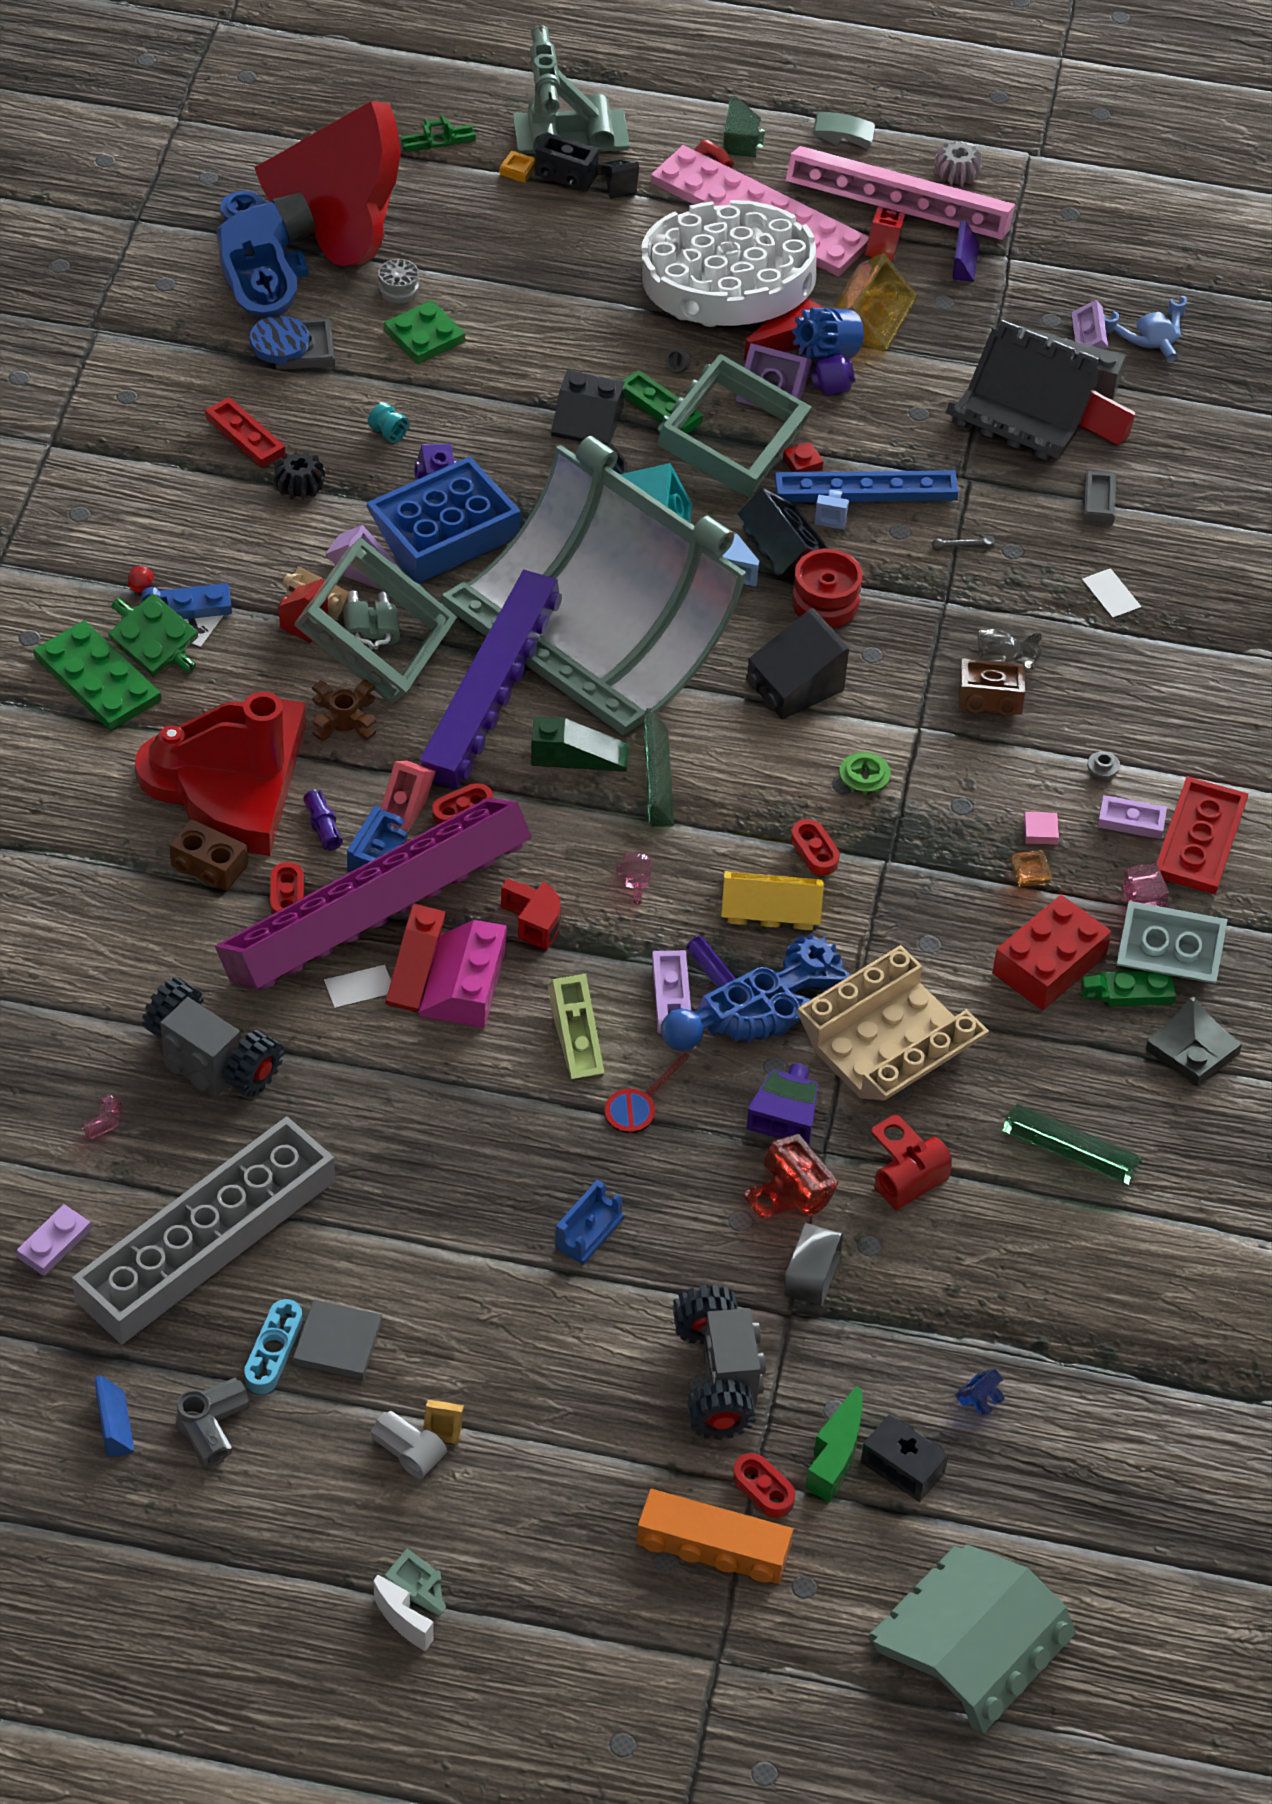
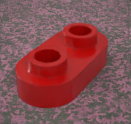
[432,783,493,825]
[791,819,840,875]
[270,862,304,914]
[733,1453,795,1517]

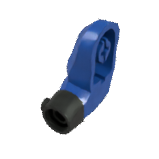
[217,192,316,319]

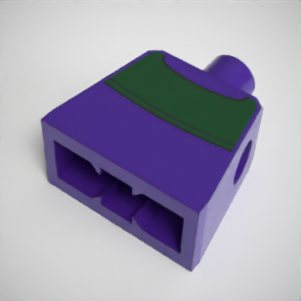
[746,1064,818,1147]

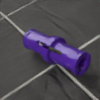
[303,789,343,851]

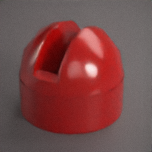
[128,566,154,593]

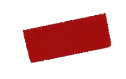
[1080,391,1136,445]

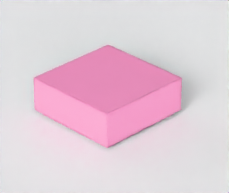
[1024,812,1059,845]

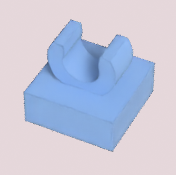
[814,490,849,530]

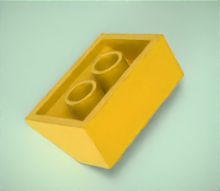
[721,871,824,930]

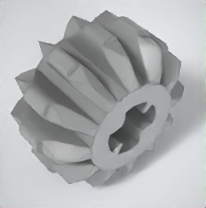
[934,140,982,187]

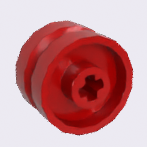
[792,549,863,628]

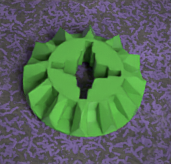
[839,752,891,796]

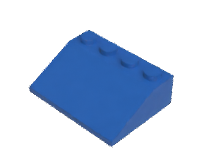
[367,456,521,584]

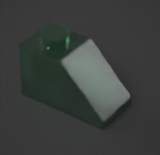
[723,96,765,158]

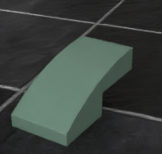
[813,112,875,149]

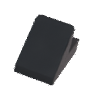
[598,159,639,199]

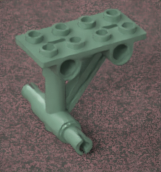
[513,25,629,155]

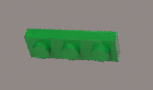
[622,370,703,434]

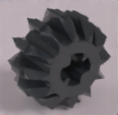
[273,450,325,501]

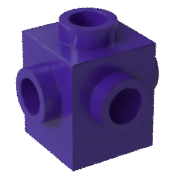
[414,444,458,480]

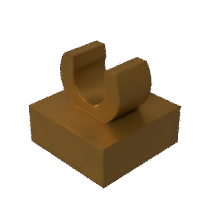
[423,1400,464,1444]

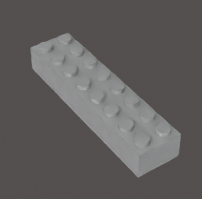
[72,1116,335,1345]

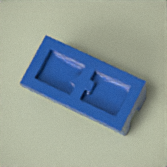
[347,805,408,873]
[555,1179,625,1265]

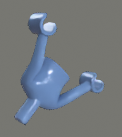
[1103,296,1187,362]

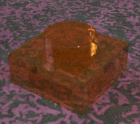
[1010,850,1051,887]

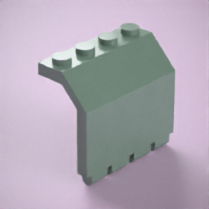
[869,1544,1076,1734]

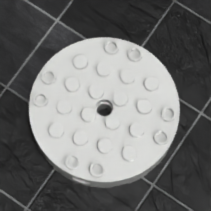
[642,200,816,327]

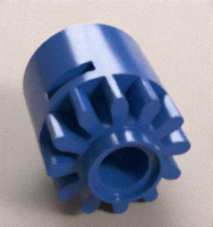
[792,307,864,360]

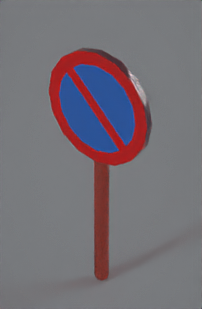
[604,1053,689,1133]

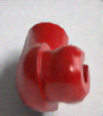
[695,140,734,169]

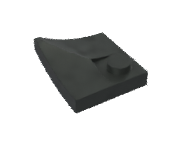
[1146,997,1242,1086]

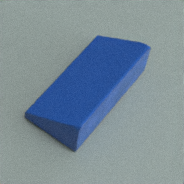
[94,1376,134,1457]

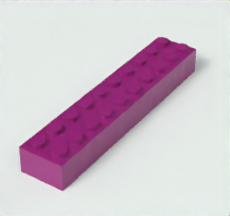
[215,798,532,990]

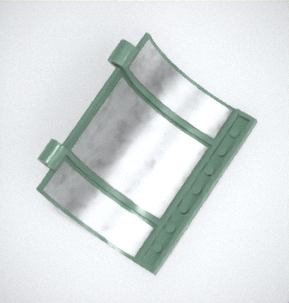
[441,436,746,736]

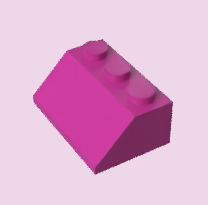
[419,920,507,1028]

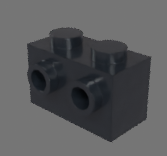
[535,132,599,192]

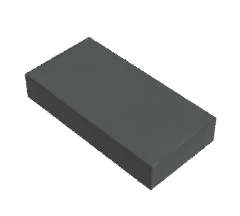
[1083,471,1116,524]

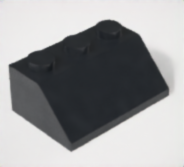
[737,487,829,579]

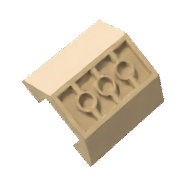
[797,945,989,1100]

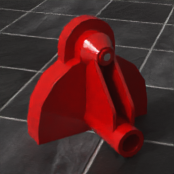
[254,101,401,267]
[135,692,306,856]

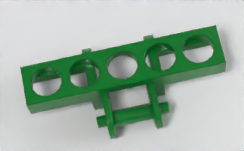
[401,115,476,153]

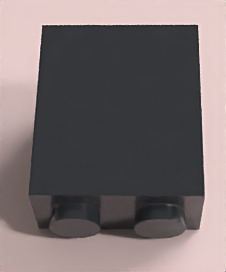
[746,608,849,720]

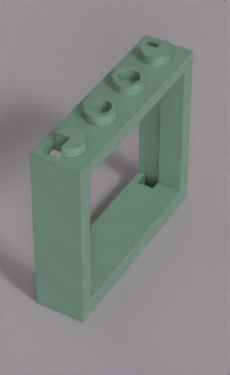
[657,354,812,498]
[294,537,457,705]

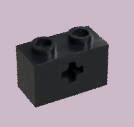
[861,1414,949,1503]

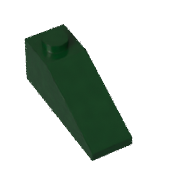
[531,716,628,772]

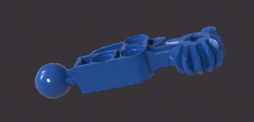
[661,933,852,1052]

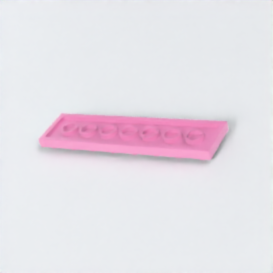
[651,145,869,277]

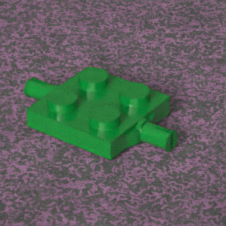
[108,593,199,678]

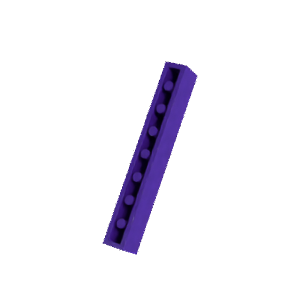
[419,569,562,790]

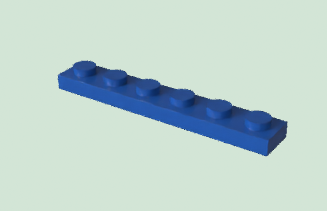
[775,470,958,502]

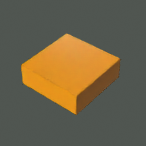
[499,150,535,183]

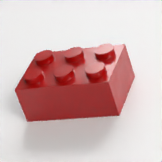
[992,894,1112,1011]

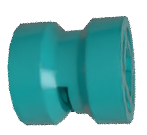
[368,402,410,443]

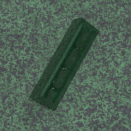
[643,708,674,827]
[1003,1104,1143,1185]

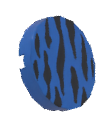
[250,315,309,364]

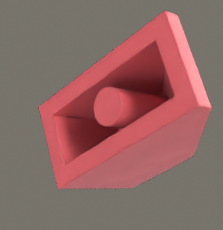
[381,761,436,832]

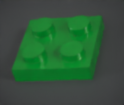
[384,300,466,364]

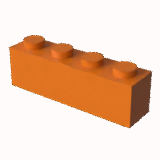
[636,1489,794,1584]

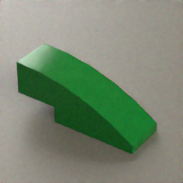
[805,1386,862,1503]

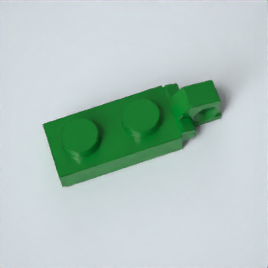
[1080,971,1176,1007]

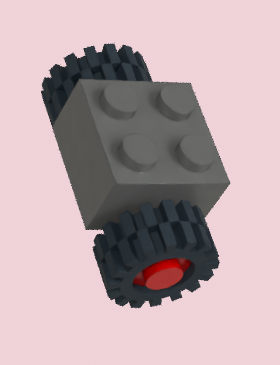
[142,977,284,1098]
[672,1285,766,1440]

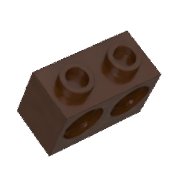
[170,819,248,892]

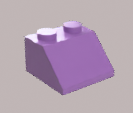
[735,344,813,408]

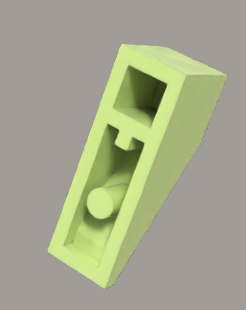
[548,974,605,1080]

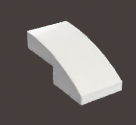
[374,1575,433,1651]

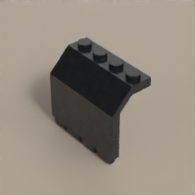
[945,320,1102,461]

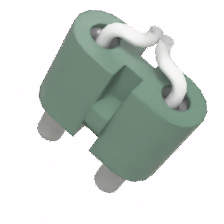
[343,590,400,649]

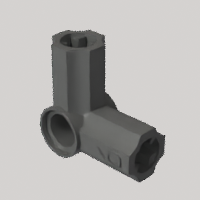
[176,1377,249,1467]

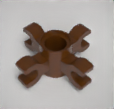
[312,679,376,741]

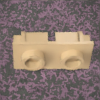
[283,566,350,621]

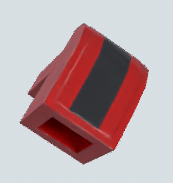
[501,878,561,950]

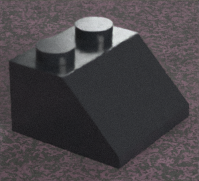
[551,370,625,446]

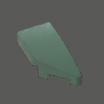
[383,1548,446,1616]

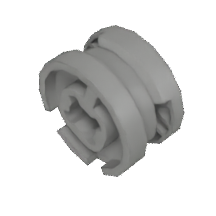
[378,259,419,303]

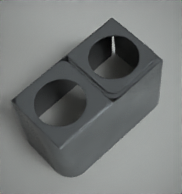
[784,1223,843,1306]

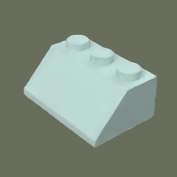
[1117,901,1228,984]

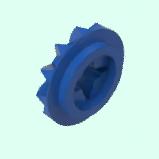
[221,191,266,221]

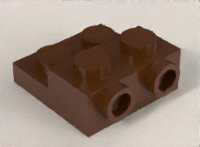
[959,659,1025,716]

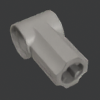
[371,1411,447,1479]

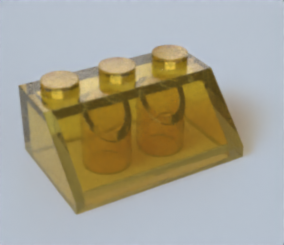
[833,253,918,351]

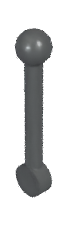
[932,536,995,550]

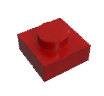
[783,442,824,472]

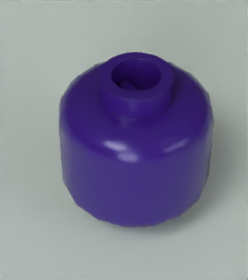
[811,354,856,396]

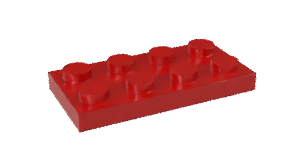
[1153,776,1249,895]

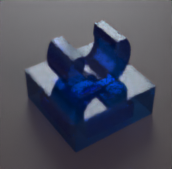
[954,1368,1005,1415]

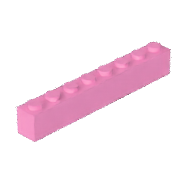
[785,146,1015,240]

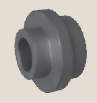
[1087,752,1120,782]

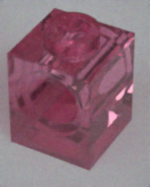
[1121,863,1169,908]

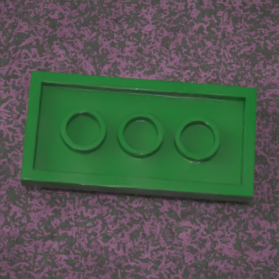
[33,620,162,731]

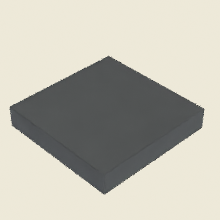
[275,318,335,370]
[293,1299,382,1380]

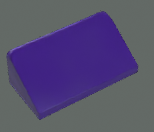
[952,220,979,282]

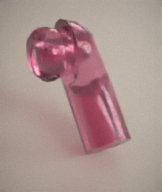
[82,1094,122,1140]

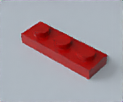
[205,397,285,468]

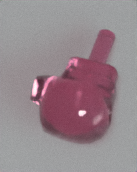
[616,852,652,904]

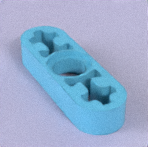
[244,1299,302,1394]

